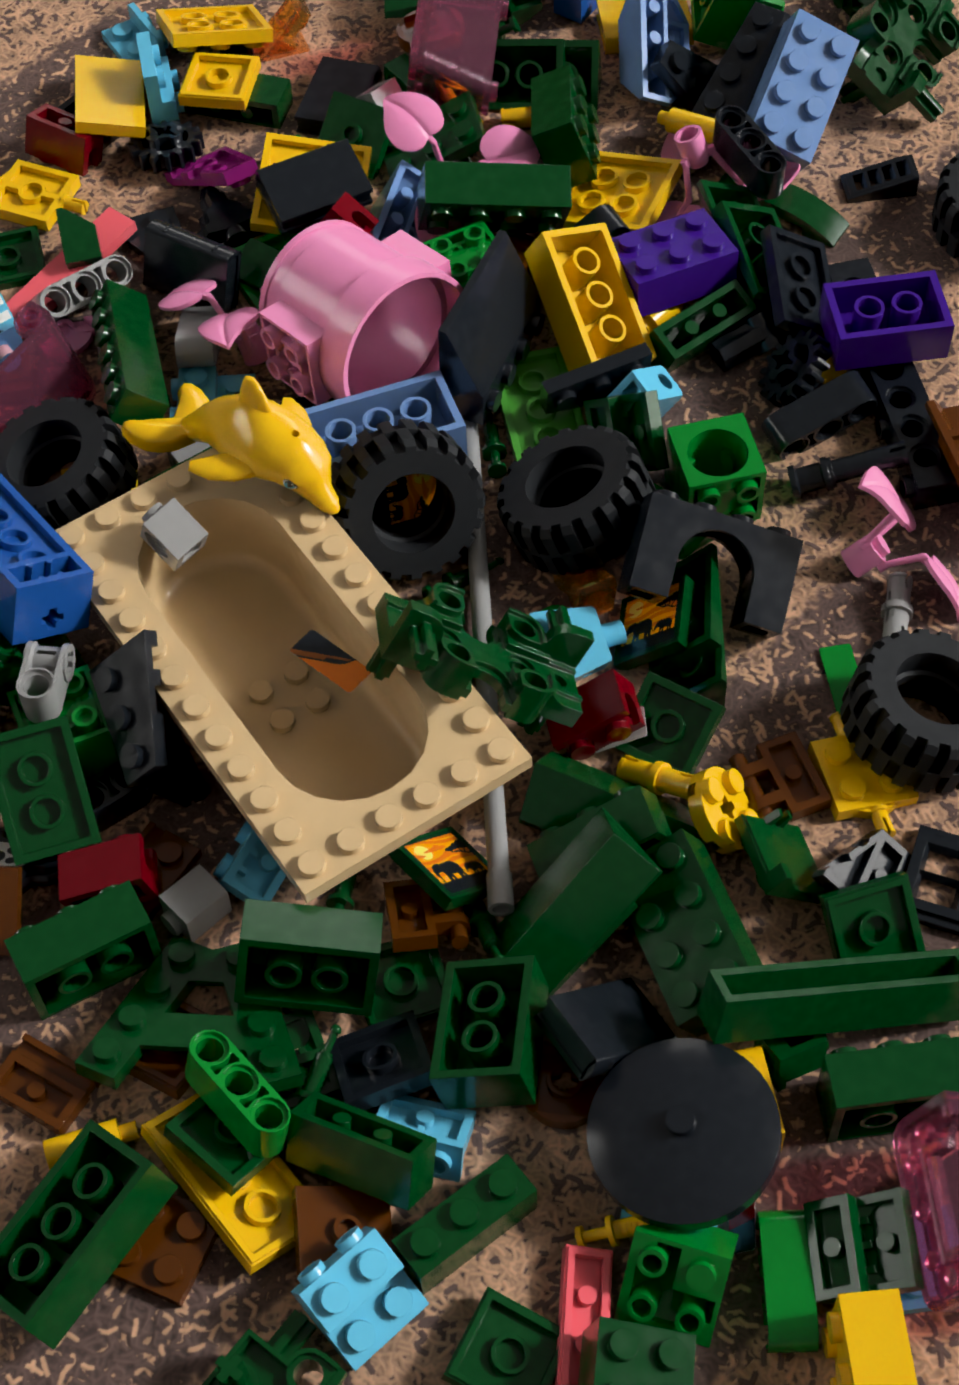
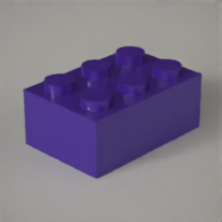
[612,208,739,317]
[818,270,955,371]

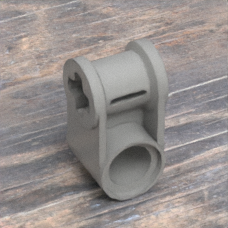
[16,641,76,723]

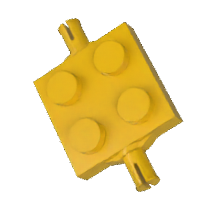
[0,159,89,232]
[807,712,919,837]

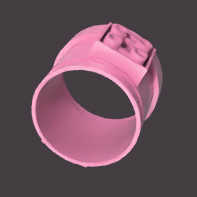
[259,219,463,406]

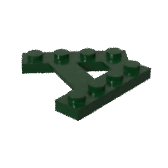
[75,935,304,1092]

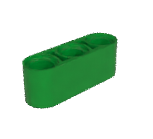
[185,1030,291,1158]
[755,1210,819,1353]

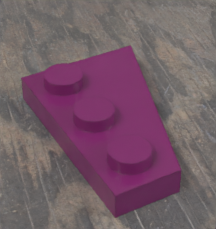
[164,146,259,188]

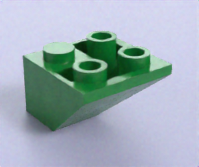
[614,1225,739,1348]

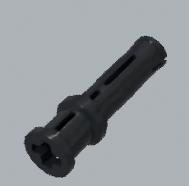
[787,440,910,500]

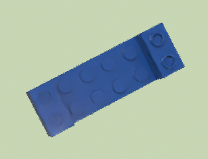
[0,473,94,646]

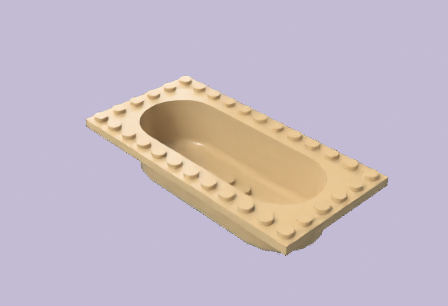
[55,447,532,904]

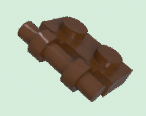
[729,731,832,822]
[383,879,471,953]

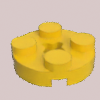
[688,766,759,854]

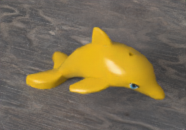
[121,375,340,515]

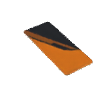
[290,630,371,693]

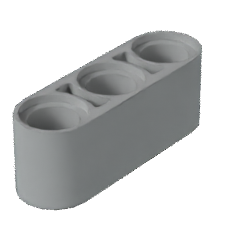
[30,254,133,325]
[175,306,220,368]

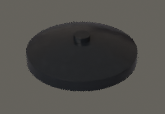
[586,1038,782,1231]

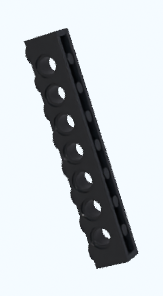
[828,257,959,510]

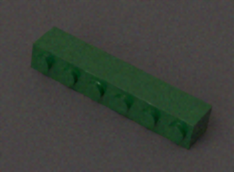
[89,279,169,425]
[697,948,959,1044]

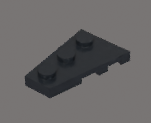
[539,342,652,414]
[89,629,168,786]

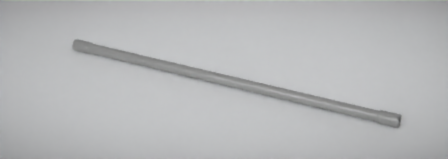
[464,420,515,916]

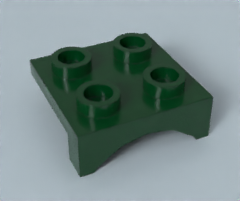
[734,808,829,904]

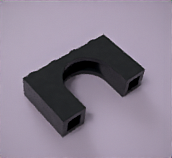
[617,489,804,639]

